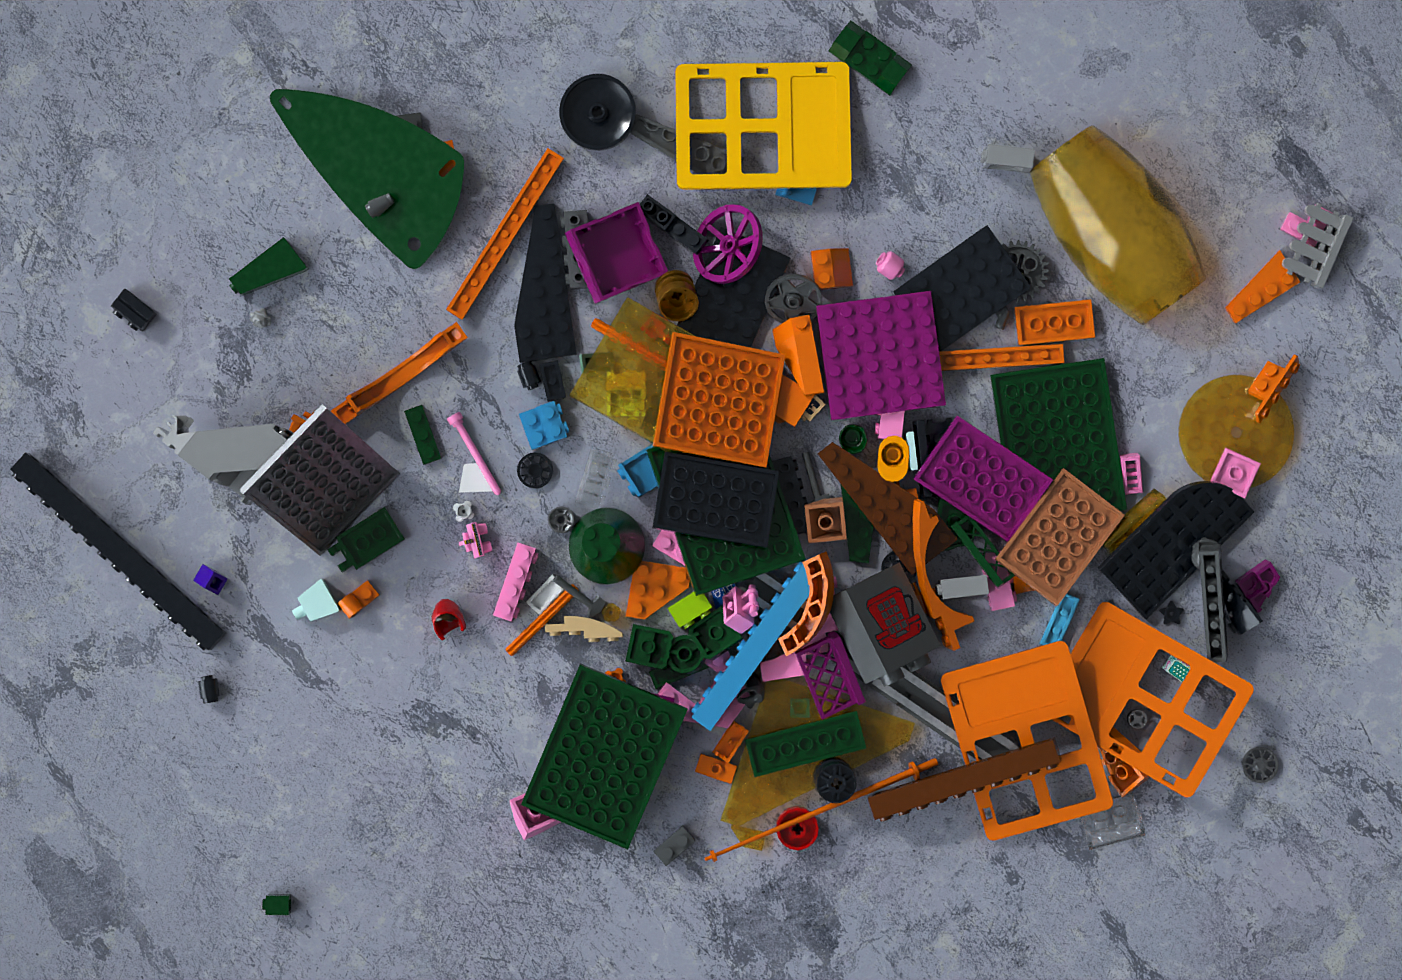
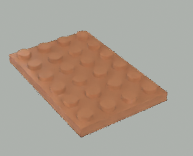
[995,468,1124,606]

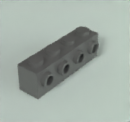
[561,210,588,290]

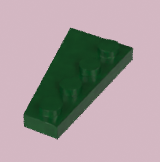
[840,484,873,563]

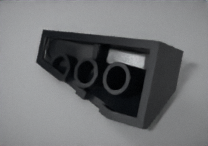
[1222,569,1263,635]

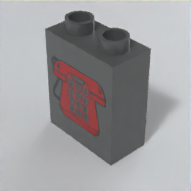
[830,563,941,687]

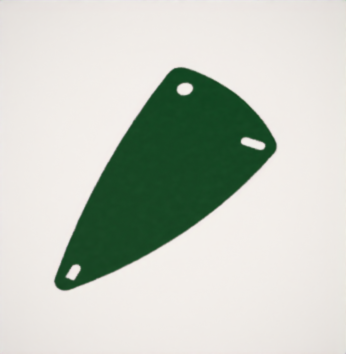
[270,89,464,269]

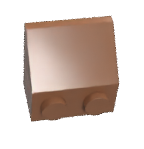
[805,497,847,543]

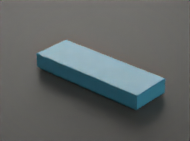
[1039,593,1080,645]

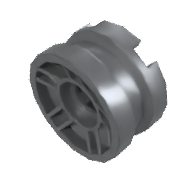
[548,506,575,533]

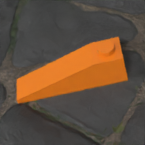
[772,315,824,396]
[1098,727,1150,798]

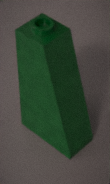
[229,237,309,296]

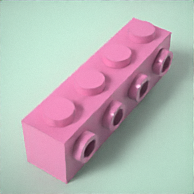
[493,542,539,621]

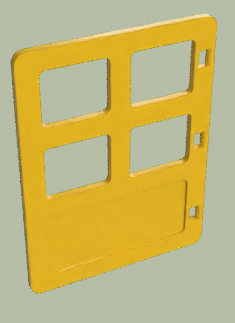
[675,62,852,190]

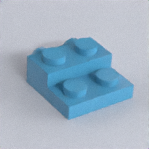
[519,401,570,450]

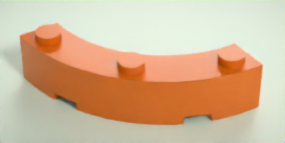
[778,551,834,656]

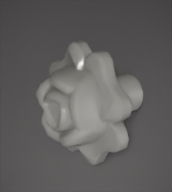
[250,308,271,329]

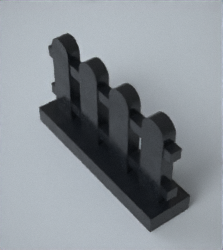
[912,418,953,498]

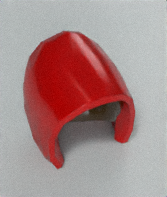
[431,599,466,641]

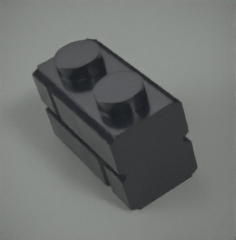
[111,289,157,331]

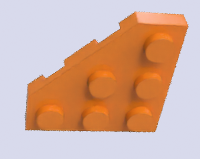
[626,561,690,619]

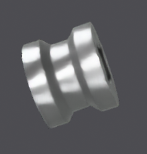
[1127,709,1148,729]

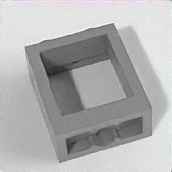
[981,144,1035,173]
[935,575,989,599]

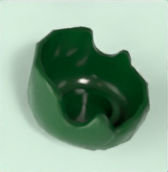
[839,424,868,454]

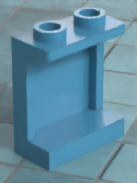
[617,443,658,498]

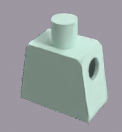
[292,579,341,621]

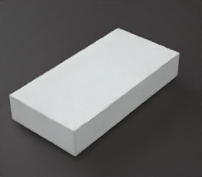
[526,574,564,615]

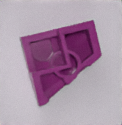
[1235,559,1280,613]

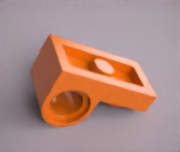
[337,580,380,619]

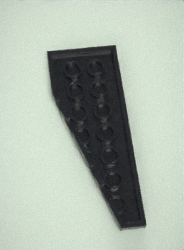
[514,203,577,363]

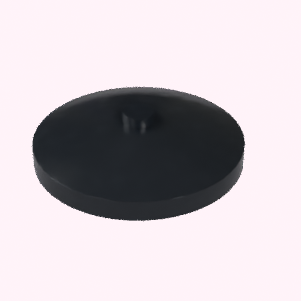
[559,74,636,151]

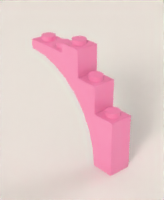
[760,576,839,682]

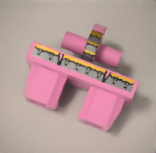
[458,522,492,559]

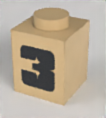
[801,395,826,422]

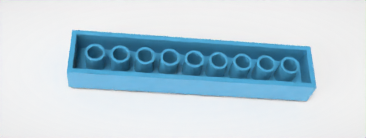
[691,560,810,731]

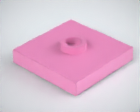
[1210,448,1261,499]

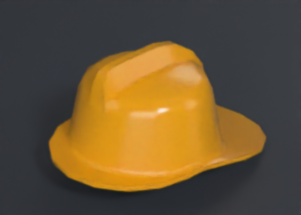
[877,436,909,482]

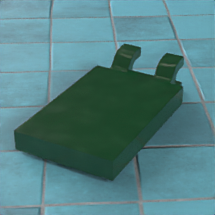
[327,507,405,573]

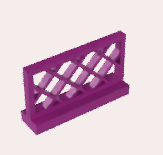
[795,630,866,719]

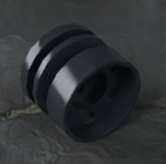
[813,757,856,803]

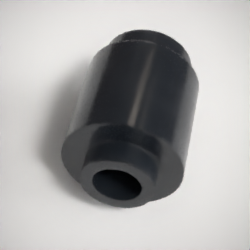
[517,361,541,391]
[198,675,220,704]

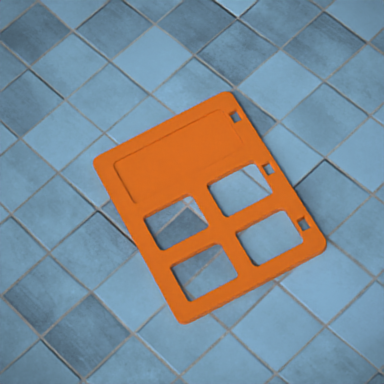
[1051,602,1254,798]
[941,641,1113,841]

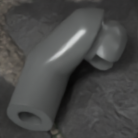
[995,306,1009,330]

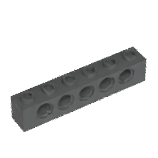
[1199,544,1228,662]

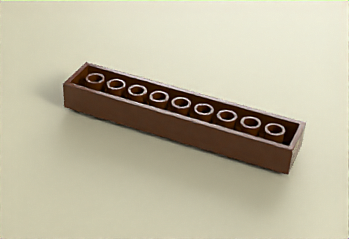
[868,737,1062,822]

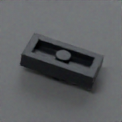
[539,360,566,402]

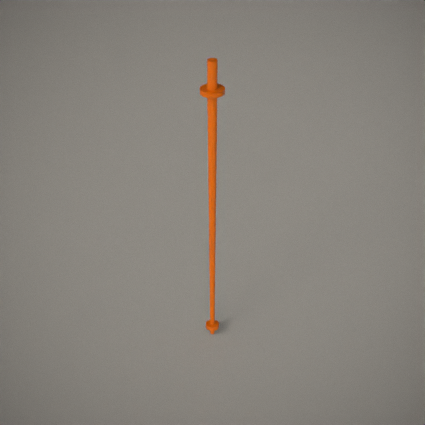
[705,758,938,862]

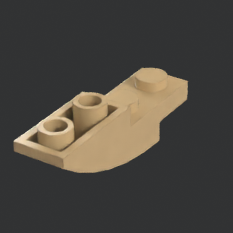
[545,616,623,642]

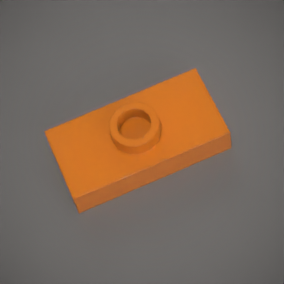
[695,753,737,784]

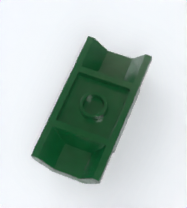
[828,20,912,96]

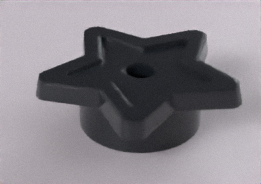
[1159,601,1184,625]

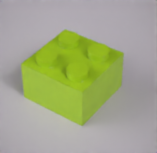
[667,592,712,629]

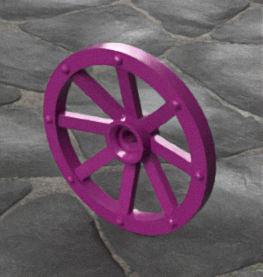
[693,204,763,284]

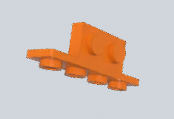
[1248,354,1300,423]

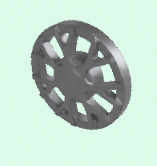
[1242,747,1279,783]

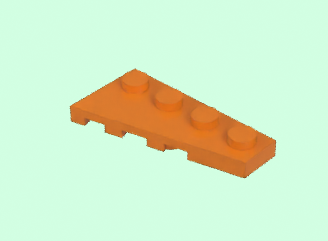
[1225,250,1300,323]

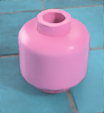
[876,251,905,280]

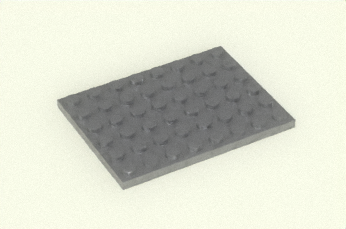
[239,404,400,556]

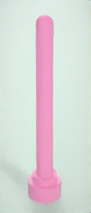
[447,411,501,495]

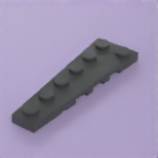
[630,114,744,191]

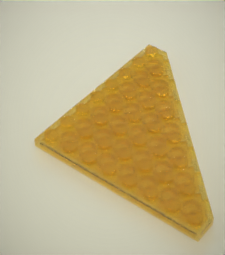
[720,679,915,827]

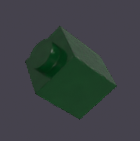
[262,894,291,915]

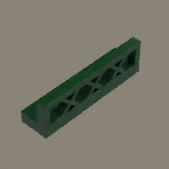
[951,515,1016,589]

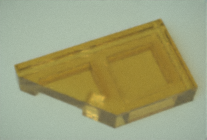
[731,824,765,851]

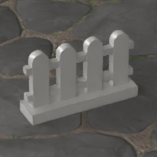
[1282,203,1353,288]

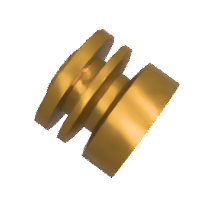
[654,270,699,322]

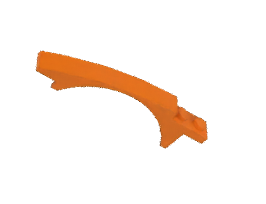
[331,322,468,425]
[913,499,974,651]

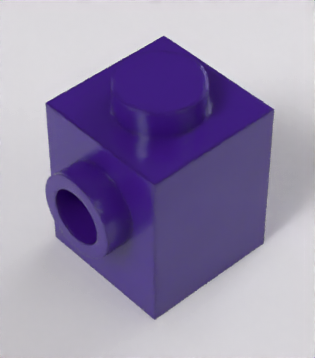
[193,564,228,595]

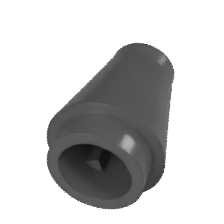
[365,193,395,218]

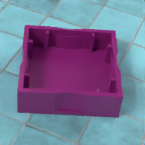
[565,202,668,304]

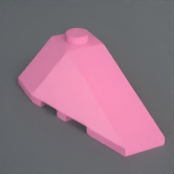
[510,793,561,840]

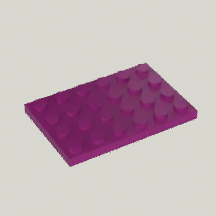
[913,415,1053,542]

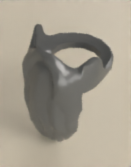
[1192,537,1222,570]
[737,672,765,709]

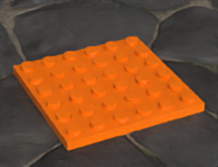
[653,332,785,468]

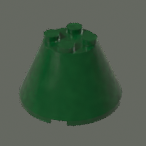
[569,508,645,584]

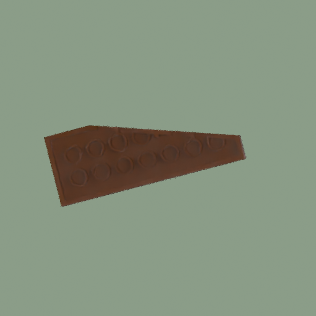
[817,442,958,575]

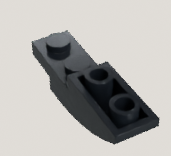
[640,194,709,255]

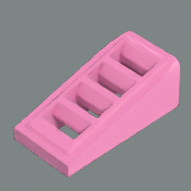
[1119,453,1143,495]

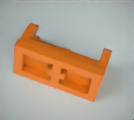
[712,721,749,763]

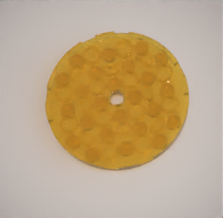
[1178,375,1294,488]

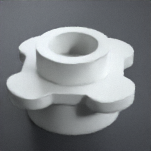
[453,501,474,522]

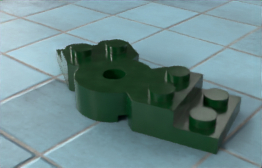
[625,606,743,674]

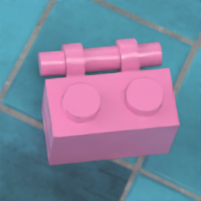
[722,584,759,634]

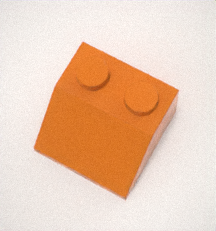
[810,248,853,290]

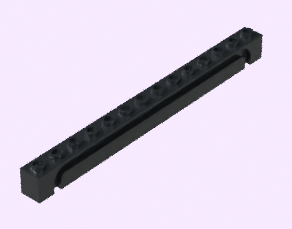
[10,452,226,650]

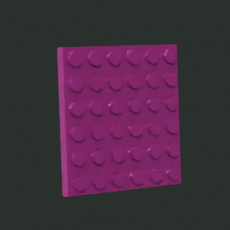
[816,291,946,421]

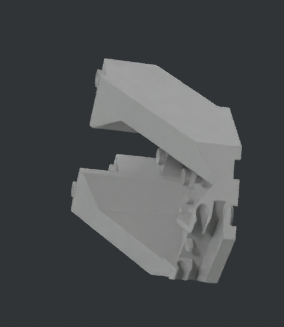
[153,415,293,506]

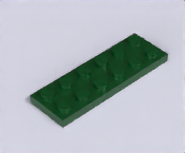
[745,711,866,777]

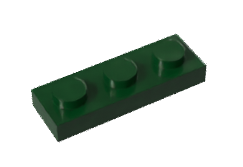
[404,405,442,465]

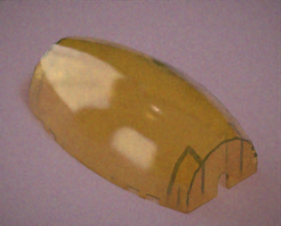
[1030,125,1206,325]

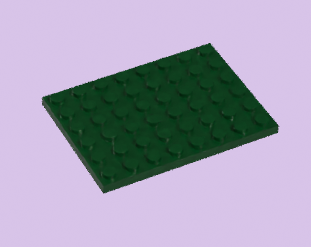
[990,358,1127,511]
[646,447,806,596]
[521,663,688,850]

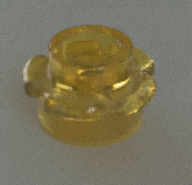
[602,603,621,622]

